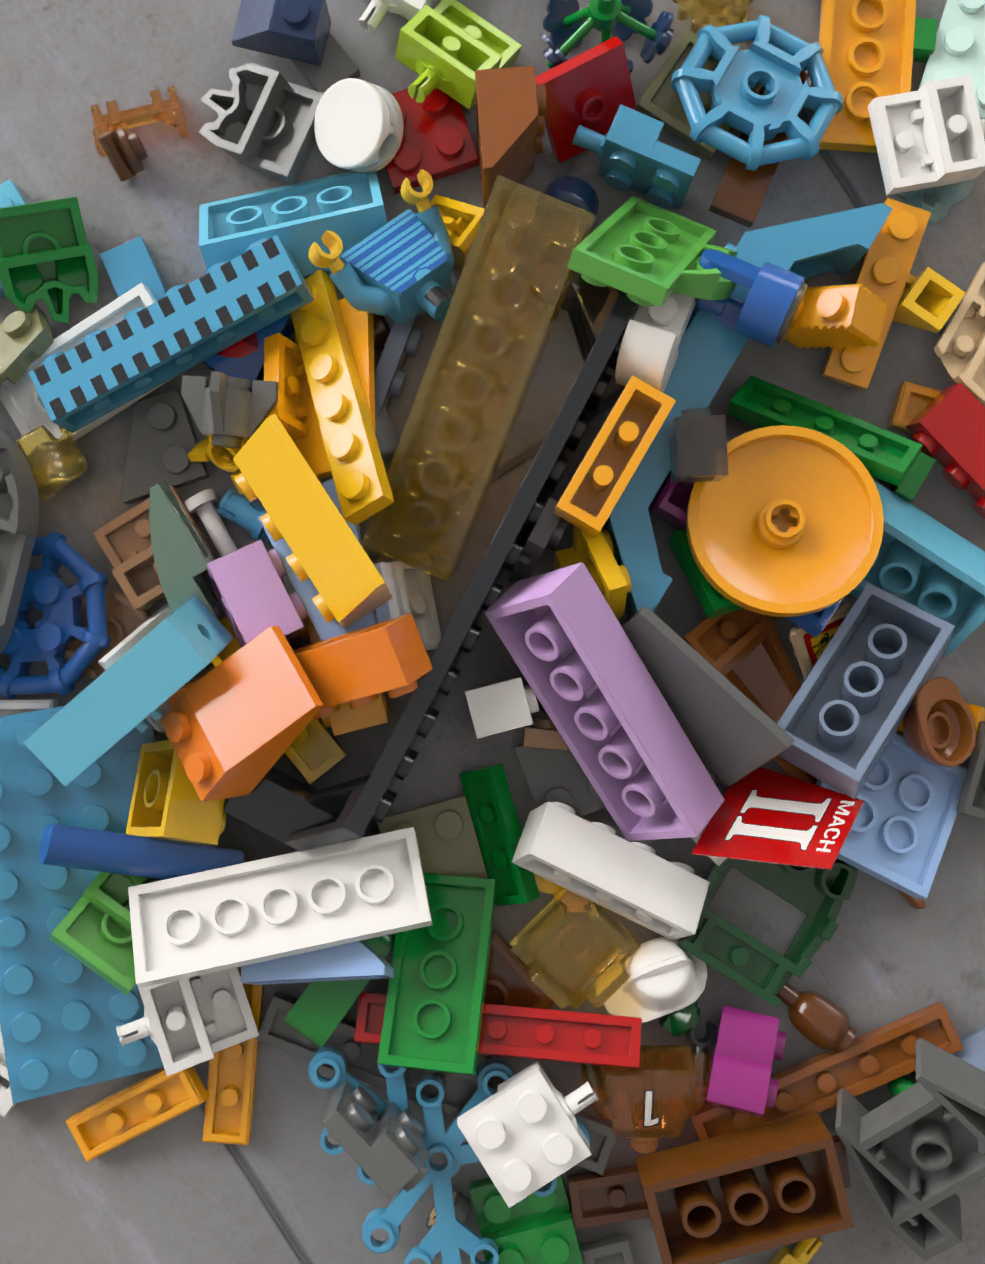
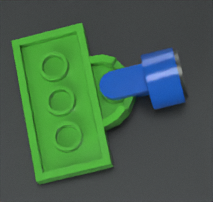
[567,196,808,348]

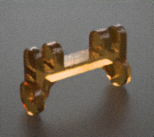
[90,85,190,157]

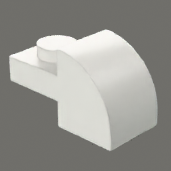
[615,291,696,393]

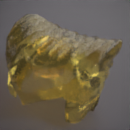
[15,425,88,506]

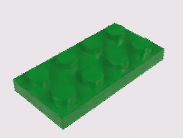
[377,873,498,1076]

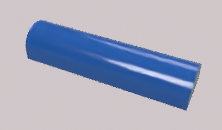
[39,824,245,880]

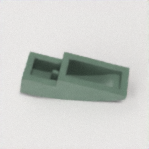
[149,480,223,619]

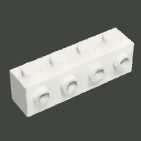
[512,802,710,940]

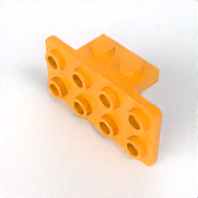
[263,298,375,480]

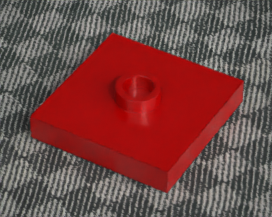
[535,36,637,163]

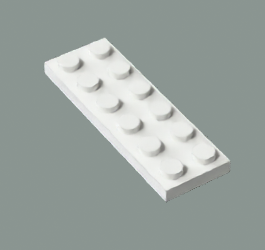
[128,827,433,988]

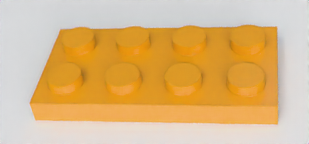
[814,0,916,153]

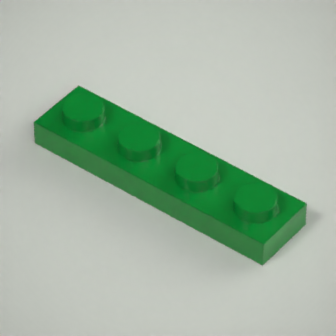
[728,375,922,487]

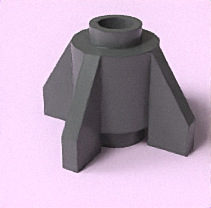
[181,371,279,448]

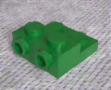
[469,1174,583,1264]

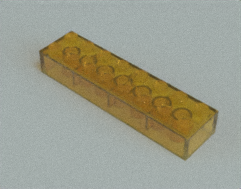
[362,175,597,582]

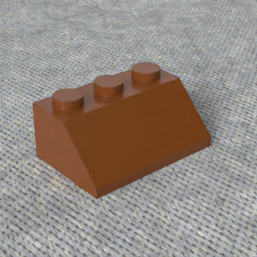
[475,66,547,218]

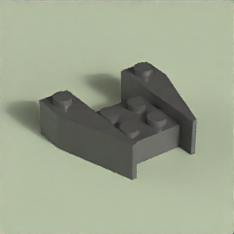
[835,1038,985,1261]

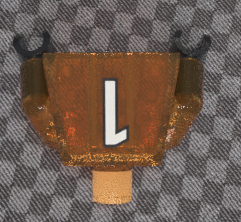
[580,1021,717,1154]

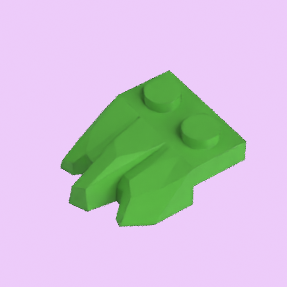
[49,872,160,996]

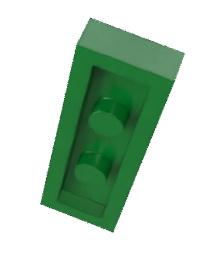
[459,763,540,906]

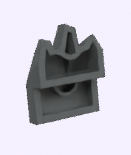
[198,63,324,185]

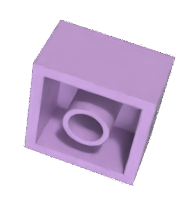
[207,539,307,648]

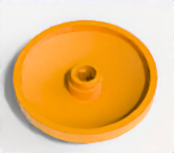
[686,425,884,617]

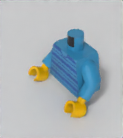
[309,170,456,323]

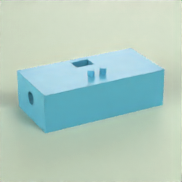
[23,595,234,786]

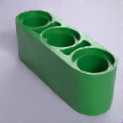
[283,933,396,1048]

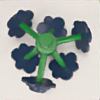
[540,0,674,73]

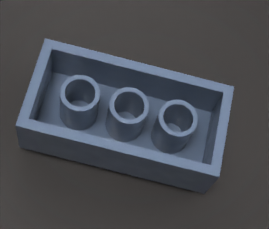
[777,583,955,800]

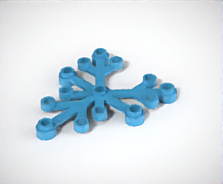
[308,1046,590,1264]

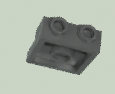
[321,1080,430,1199]

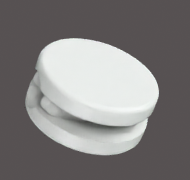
[314,78,404,173]

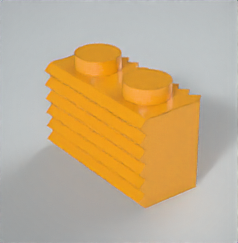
[784,284,887,349]

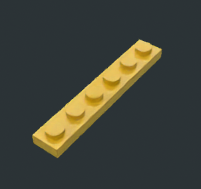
[291,269,394,525]

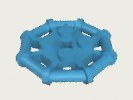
[671,15,843,171]

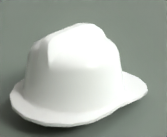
[599,937,708,1023]

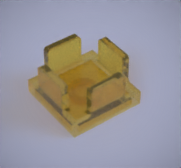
[509,888,640,1010]

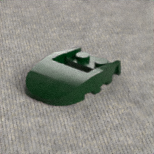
[677,858,858,1008]

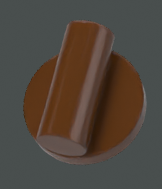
[97,126,148,181]

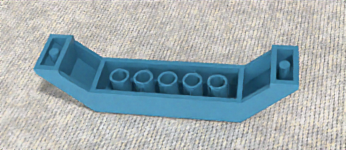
[602,203,893,617]

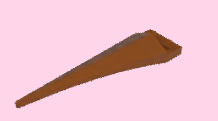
[682,608,926,909]

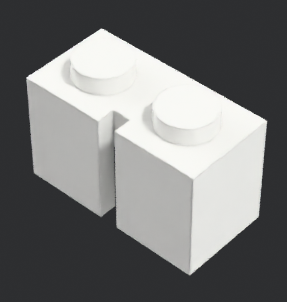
[465,677,539,739]

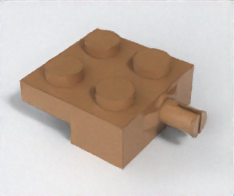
[92,485,218,611]

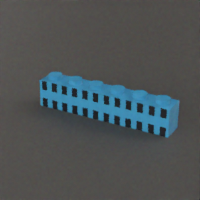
[28,235,314,433]

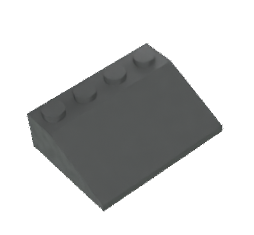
[620,605,795,787]

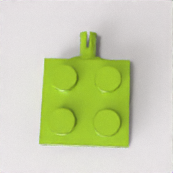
[395,0,522,110]

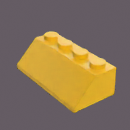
[233,413,393,629]

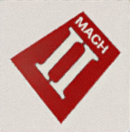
[691,767,864,870]

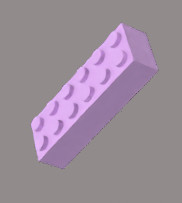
[484,562,724,841]

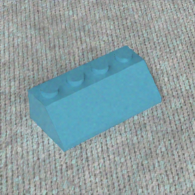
[199,171,388,276]
[849,480,985,657]

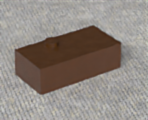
[635,1110,854,1264]

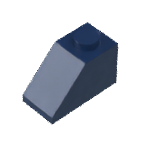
[231,0,331,66]

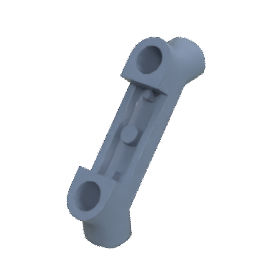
[374,269,461,463]

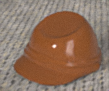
[904,677,976,767]

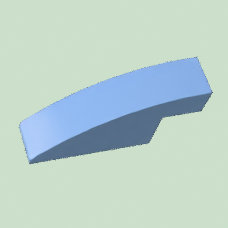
[241,940,394,985]

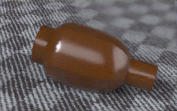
[776,983,857,1053]

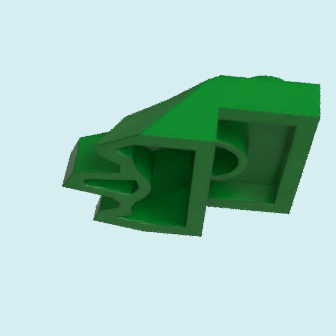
[0,196,98,324]

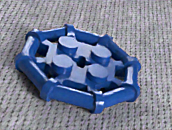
[0,532,112,699]

